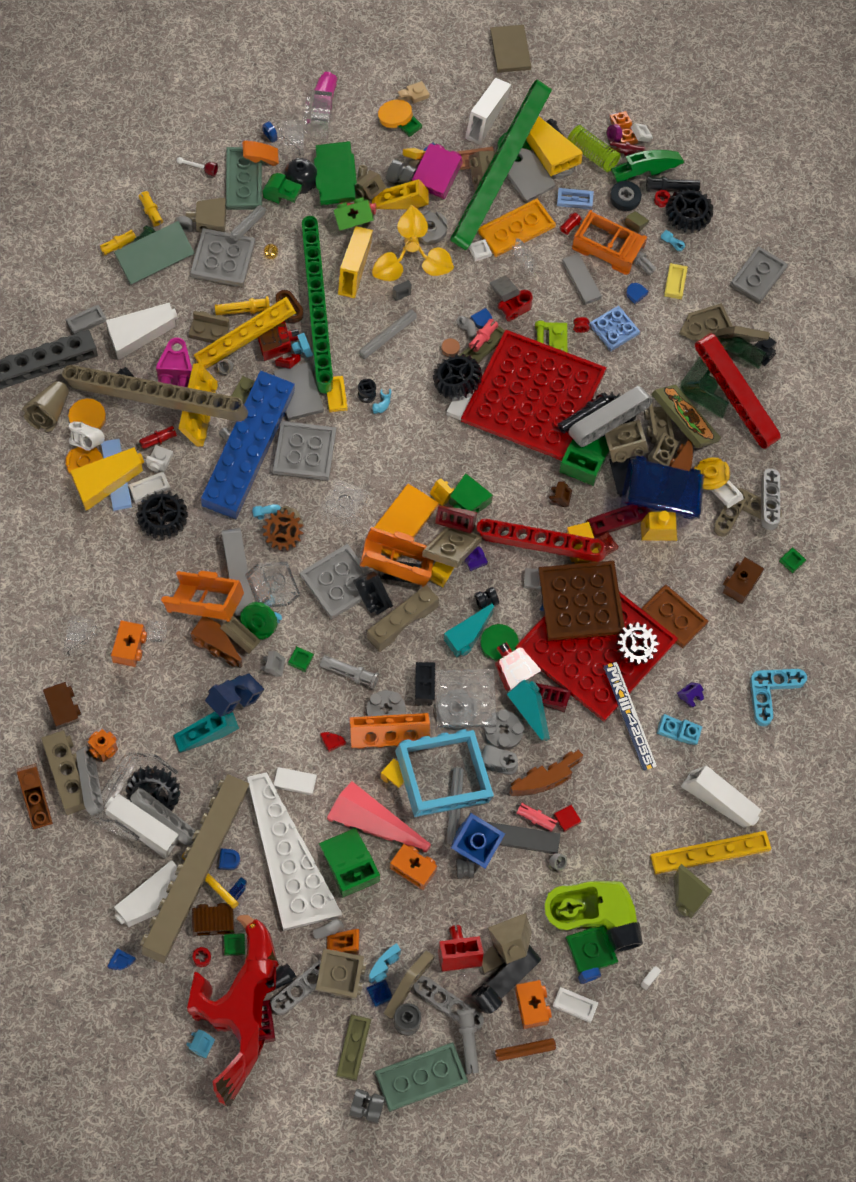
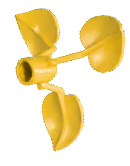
[372,205,454,281]

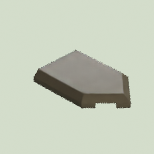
[679,303,732,342]

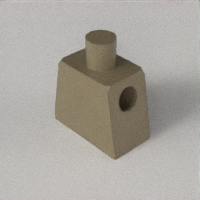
[186,198,226,233]

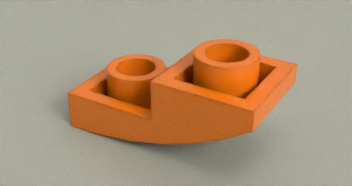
[610,111,638,145]
[242,141,279,166]

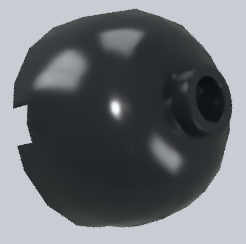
[283,158,317,194]

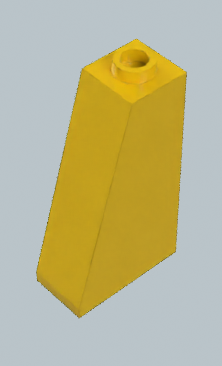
[526,116,583,176]
[338,226,373,298]
[70,447,144,510]

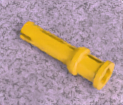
[215,296,270,316]

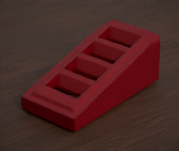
[435,505,477,534]
[536,683,571,713]
[258,1000,276,1043]

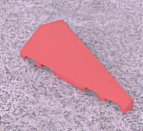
[327,781,431,852]

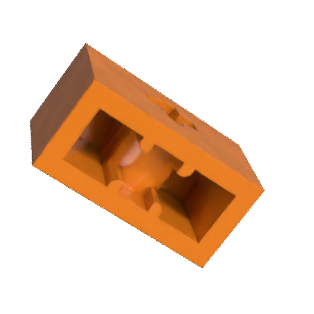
[111,620,147,667]
[390,844,437,890]
[515,980,552,1029]

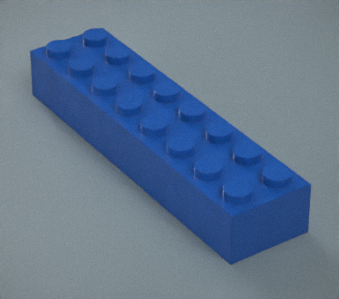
[201,370,295,519]

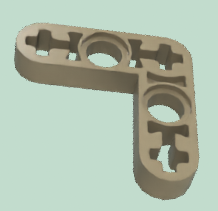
[714,488,782,537]
[383,950,435,1019]

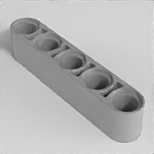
[568,386,653,447]
[222,528,253,617]

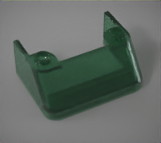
[680,337,765,419]

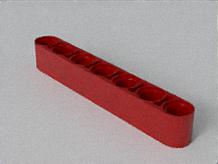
[695,333,781,449]
[477,519,606,562]

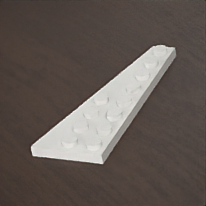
[247,772,342,931]

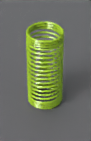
[567,125,621,172]

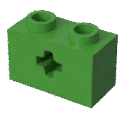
[333,197,374,231]

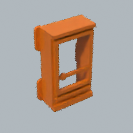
[572,210,647,275]
[360,527,434,587]
[161,571,244,622]

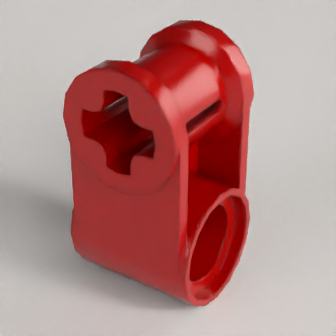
[497,290,533,322]

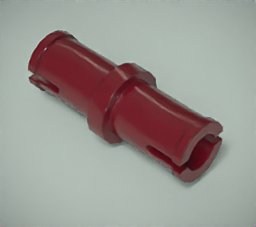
[609,141,645,156]

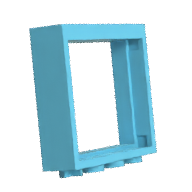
[395,729,494,817]

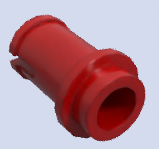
[560,212,582,235]

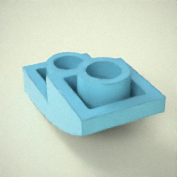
[657,714,702,745]
[369,943,401,983]

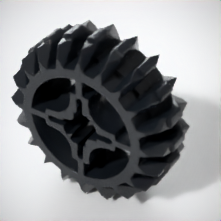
[666,187,714,233]
[433,353,482,400]
[136,490,188,540]
[126,765,181,811]

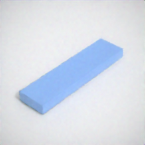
[101,439,132,511]

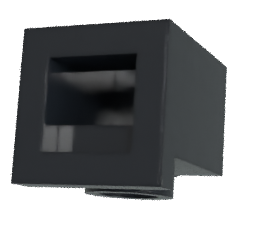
[751,337,777,366]

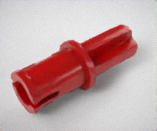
[139,426,177,449]

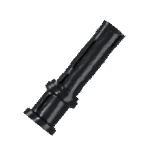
[646,176,700,192]
[557,393,610,434]

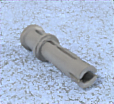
[320,655,380,689]
[457,1008,479,1074]

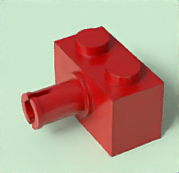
[438,925,484,972]

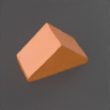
[327,929,359,955]

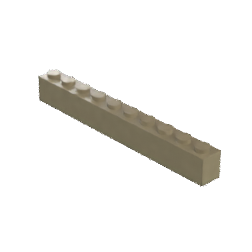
[140,774,250,964]

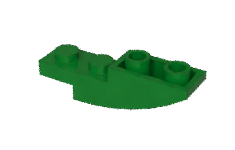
[611,150,684,183]

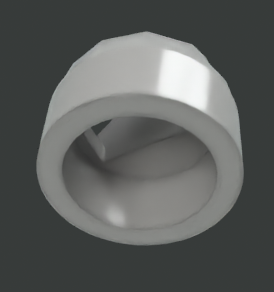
[217,359,234,374]
[549,853,567,871]

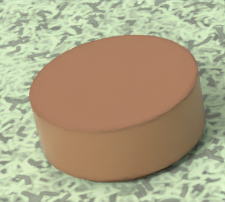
[441,338,460,357]

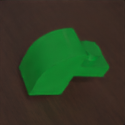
[262,173,302,204]

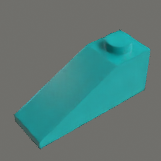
[444,604,494,658]
[507,679,550,741]
[173,711,239,753]

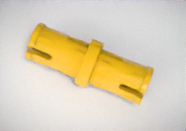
[138,191,163,227]
[99,230,137,255]

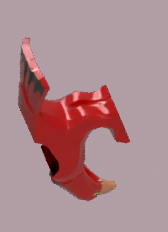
[187,915,279,1107]

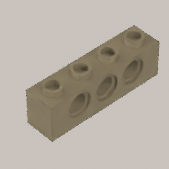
[41,730,86,815]

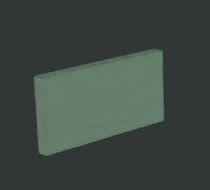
[226,147,262,210]
[114,221,195,285]
[375,1042,468,1112]

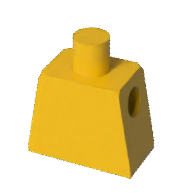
[641,511,677,541]

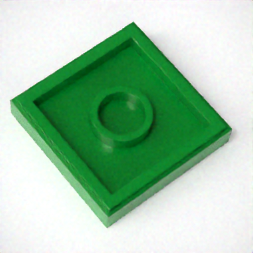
[566,925,618,975]

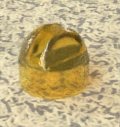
[264,244,278,259]

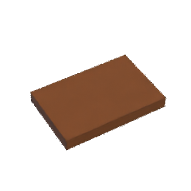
[641,584,709,648]

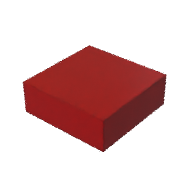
[554,804,581,832]

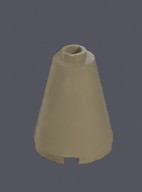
[22,381,69,432]

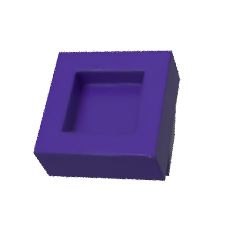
[465,546,488,571]
[677,682,705,707]

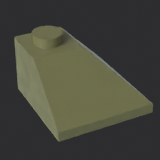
[673,864,713,919]

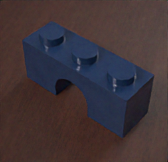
[205,673,265,717]

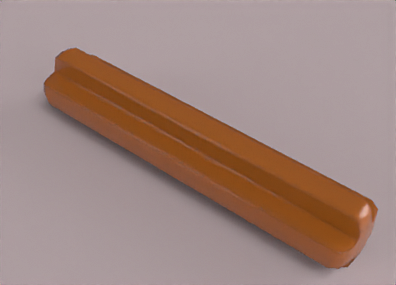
[495,1038,556,1062]

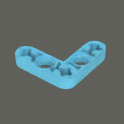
[750,669,807,726]

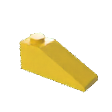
[372,179,429,209]

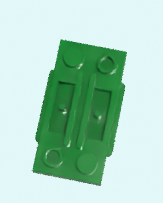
[314,141,357,205]

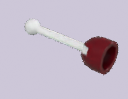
[176,157,218,177]

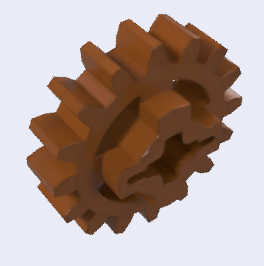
[262,509,304,551]

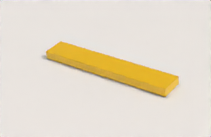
[194,297,296,369]
[650,831,771,875]

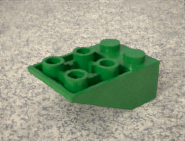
[559,436,609,486]
[319,828,380,898]

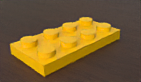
[178,363,218,447]

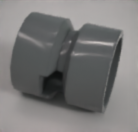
[386,159,417,185]
[394,1003,421,1036]
[349,1089,385,1124]

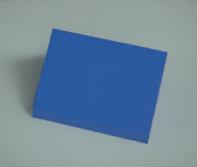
[451,813,505,869]

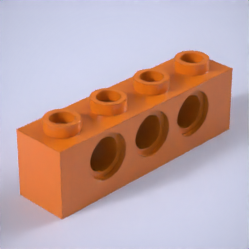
[350,713,430,749]

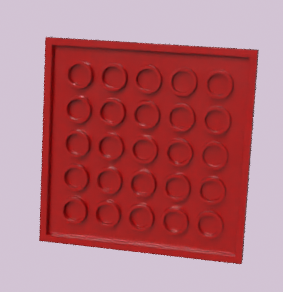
[461,330,607,461]
[515,591,678,722]

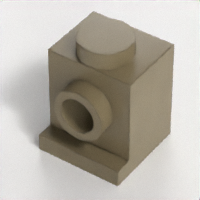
[356,170,386,200]

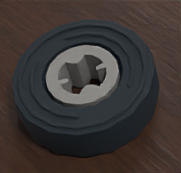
[610,181,642,211]

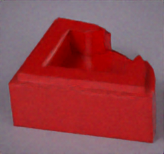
[275,354,301,369]
[320,732,346,752]

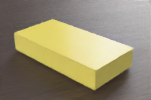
[664,263,688,300]

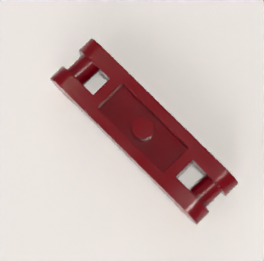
[586,499,653,539]

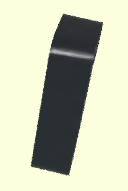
[470,945,541,1014]

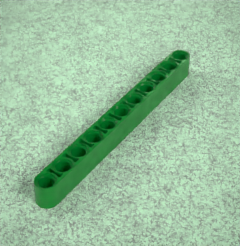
[450,79,552,250]
[302,216,333,394]

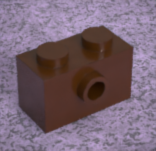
[723,557,764,604]
[43,682,81,729]

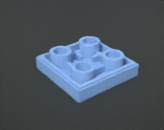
[589,305,640,352]

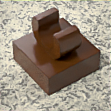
[549,481,572,507]

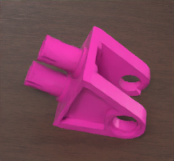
[156,337,192,388]

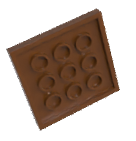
[538,560,625,641]

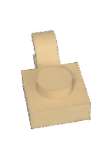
[398,81,430,104]

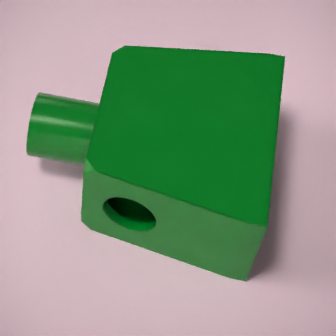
[449,474,493,519]

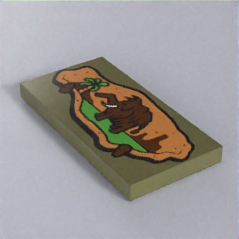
[652,384,721,448]

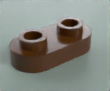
[276,290,304,323]

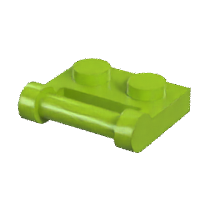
[535,321,568,353]

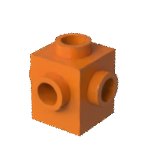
[88,729,118,763]

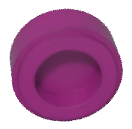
[606,124,622,142]

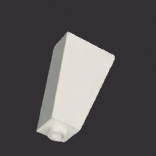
[465,78,511,145]
[106,303,178,359]
[681,765,761,828]
[105,794,179,859]
[114,860,199,927]

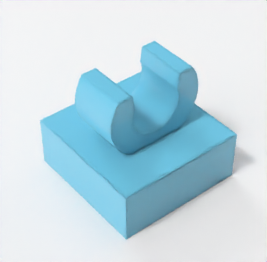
[291,333,314,358]
[186,1029,215,1058]

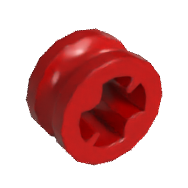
[654,190,671,208]
[573,317,590,333]
[192,947,211,967]

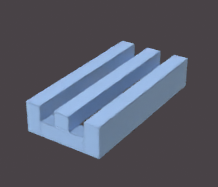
[557,188,594,210]

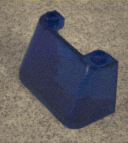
[621,456,704,520]

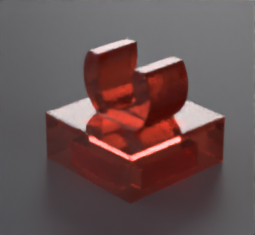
[597,532,619,557]

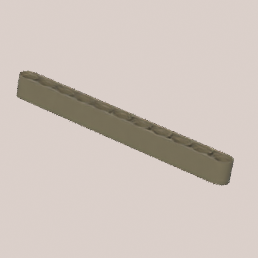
[62,365,248,421]

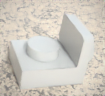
[146,445,173,472]

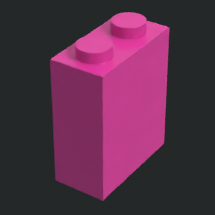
[412,143,463,200]

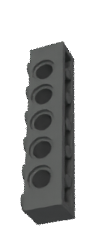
[0,330,98,390]

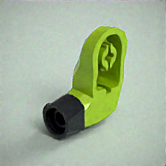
[545,881,643,952]

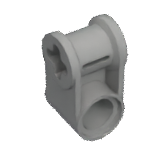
[482,745,518,775]

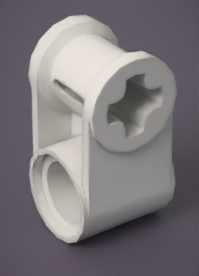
[69,422,105,451]

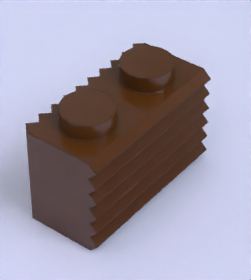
[192,903,235,936]

